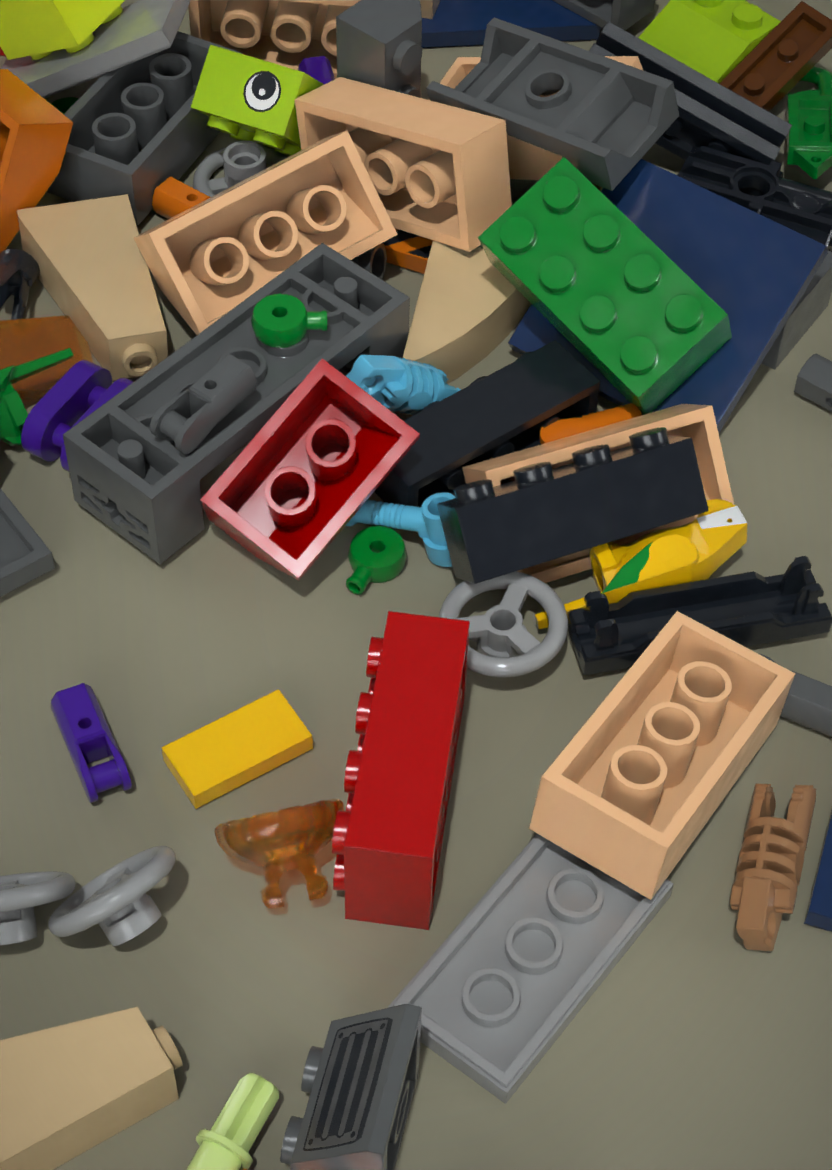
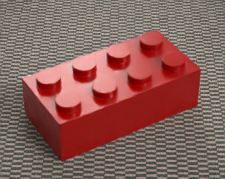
[332,611,470,930]

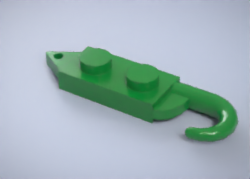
[786,66,832,179]

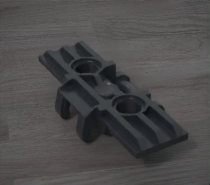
[677,146,832,252]

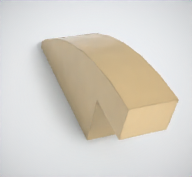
[402,241,531,384]

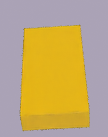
[161,689,313,809]

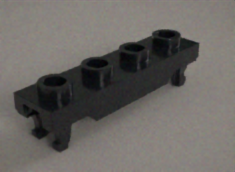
[567,556,832,675]

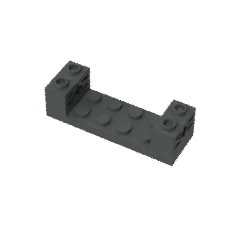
[63,243,410,564]

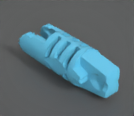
[346,355,461,415]

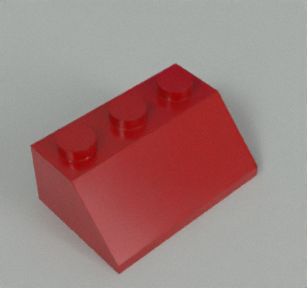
[200,358,420,581]

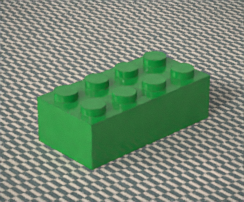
[478,157,732,415]

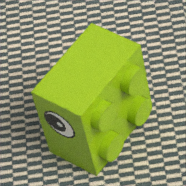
[191,44,324,157]

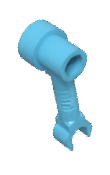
[346,492,456,567]

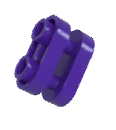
[21,360,133,472]

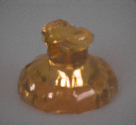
[215,798,344,910]

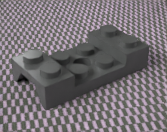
[426,17,679,191]

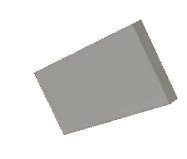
[1,0,190,98]
[388,834,674,1104]

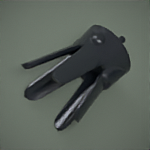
[0,248,40,330]

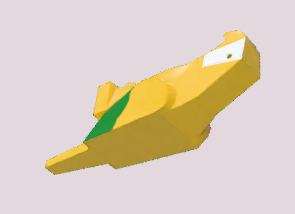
[535,499,747,629]

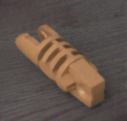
[730,783,817,951]

